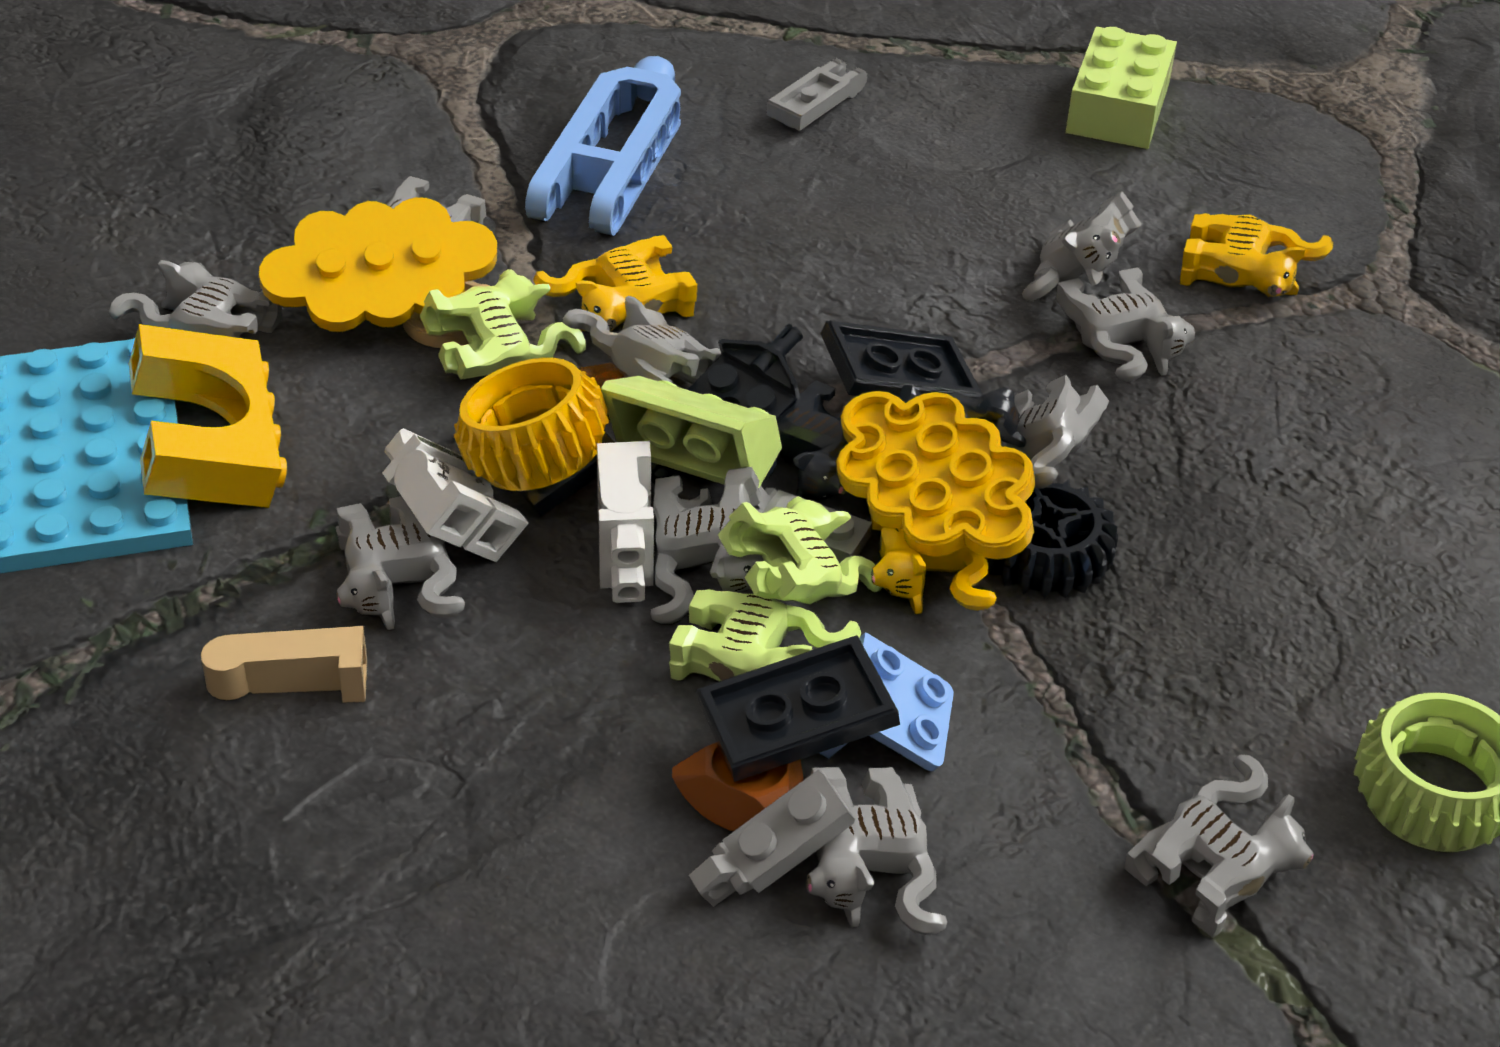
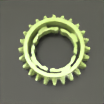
[1354,693,1500,852]

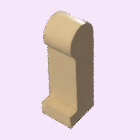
[201,626,367,703]

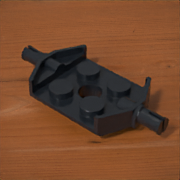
[651,324,803,484]

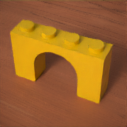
[128,324,287,508]

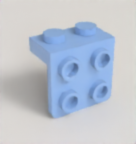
[820,632,954,771]

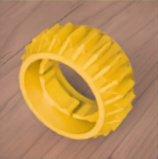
[454,358,609,491]

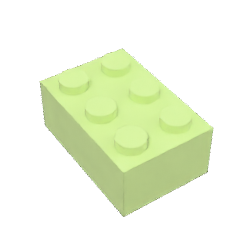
[1066,27,1177,149]

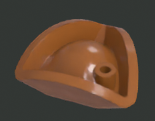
[672,742,803,831]

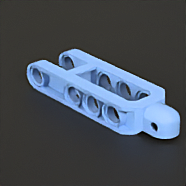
[525,56,681,235]

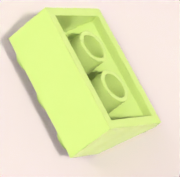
[601,376,782,488]

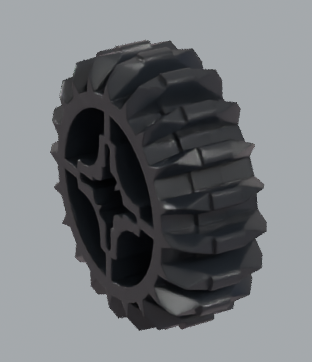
[985,480,1118,599]

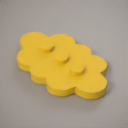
[259,197,497,332]
[836,391,1035,559]

